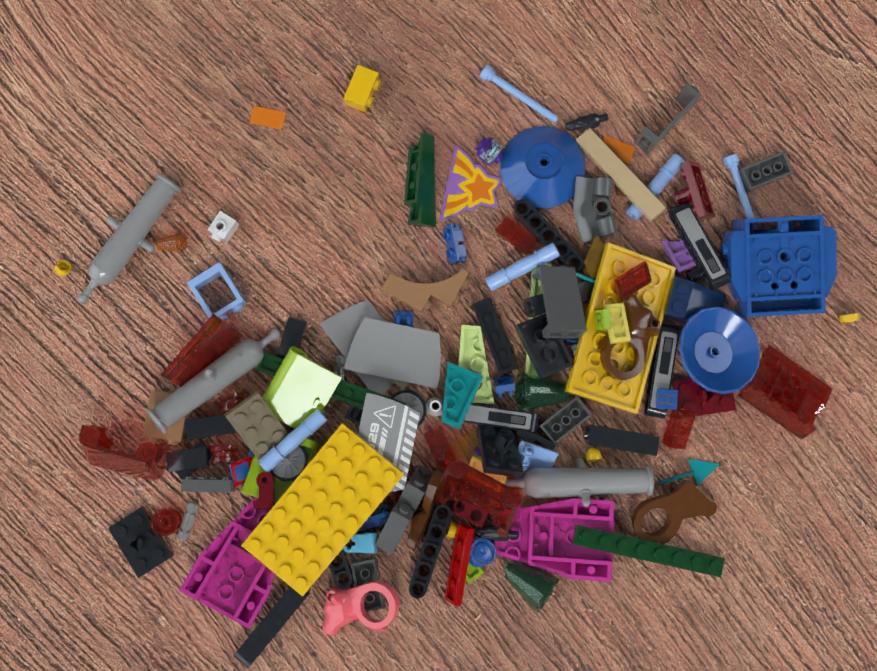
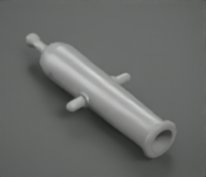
[77,173,181,304]
[146,328,281,434]
[503,458,654,507]

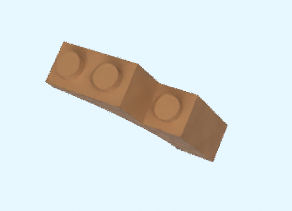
[381,269,470,314]

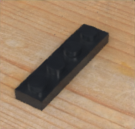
[472,297,518,375]

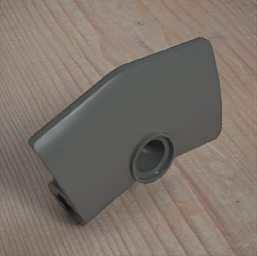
[573,176,618,243]

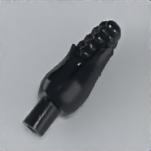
[565,113,608,131]
[474,526,519,541]

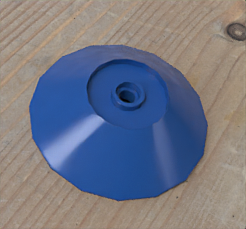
[500,126,586,209]
[679,306,761,394]

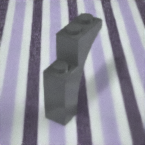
[375,465,434,555]

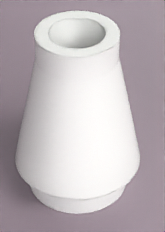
[426,397,443,416]

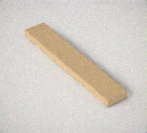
[576,128,666,222]

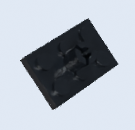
[514,313,574,380]
[476,424,524,478]
[108,506,173,578]

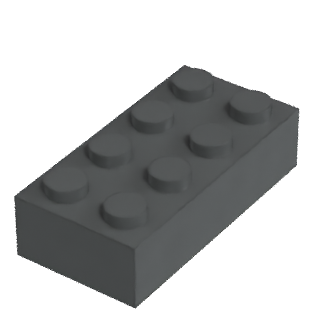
[739,151,794,193]
[539,396,592,445]
[181,476,235,492]
[351,558,385,612]

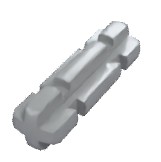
[333,355,346,380]
[177,502,198,541]

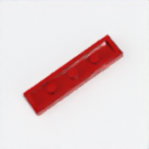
[445,523,474,606]

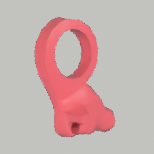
[322,580,400,636]

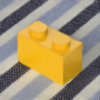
[343,65,381,113]

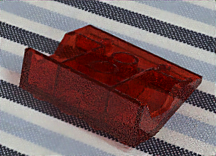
[161,314,242,387]
[738,345,833,440]

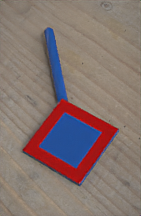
[229,450,253,488]

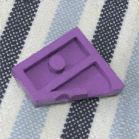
[661,240,696,274]

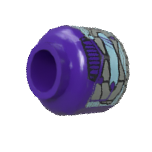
[475,137,504,165]

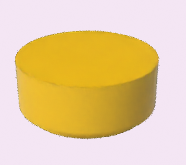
[839,312,860,323]

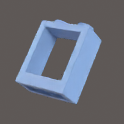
[187,262,247,324]

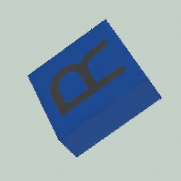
[656,388,678,410]

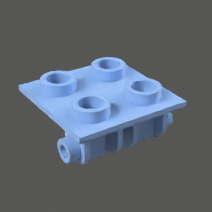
[514,440,558,479]

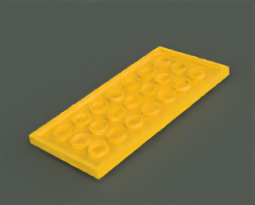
[565,243,676,414]
[241,423,405,596]

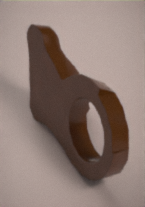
[597,294,660,380]
[407,466,448,551]
[631,480,717,544]

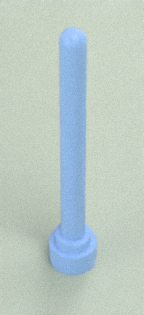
[479,64,558,122]
[723,154,758,230]

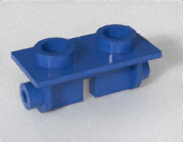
[443,223,467,265]
[356,503,390,533]

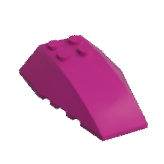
[179,497,275,629]
[494,498,614,582]

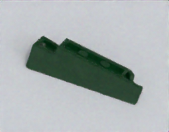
[404,132,436,228]

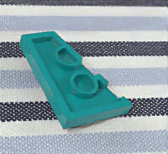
[442,362,483,430]

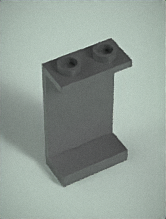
[634,83,702,155]
[532,265,587,338]

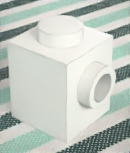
[207,211,239,243]

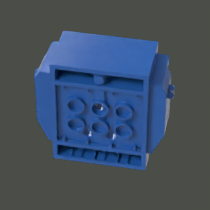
[721,215,837,317]

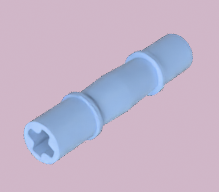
[626,154,685,221]
[485,242,560,291]
[258,409,328,472]

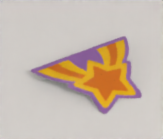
[439,145,503,221]

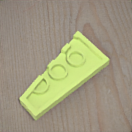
[458,325,494,404]

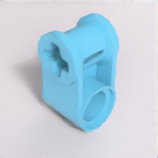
[342,532,378,553]

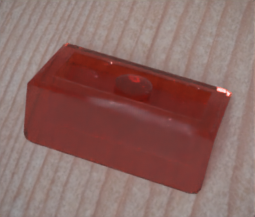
[613,261,652,300]
[662,408,696,449]

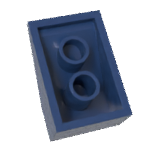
[663,277,726,323]

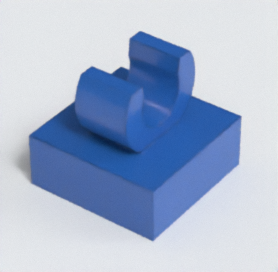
[394,311,414,327]
[493,375,515,398]

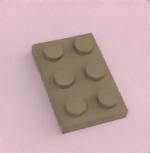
[224,391,288,460]

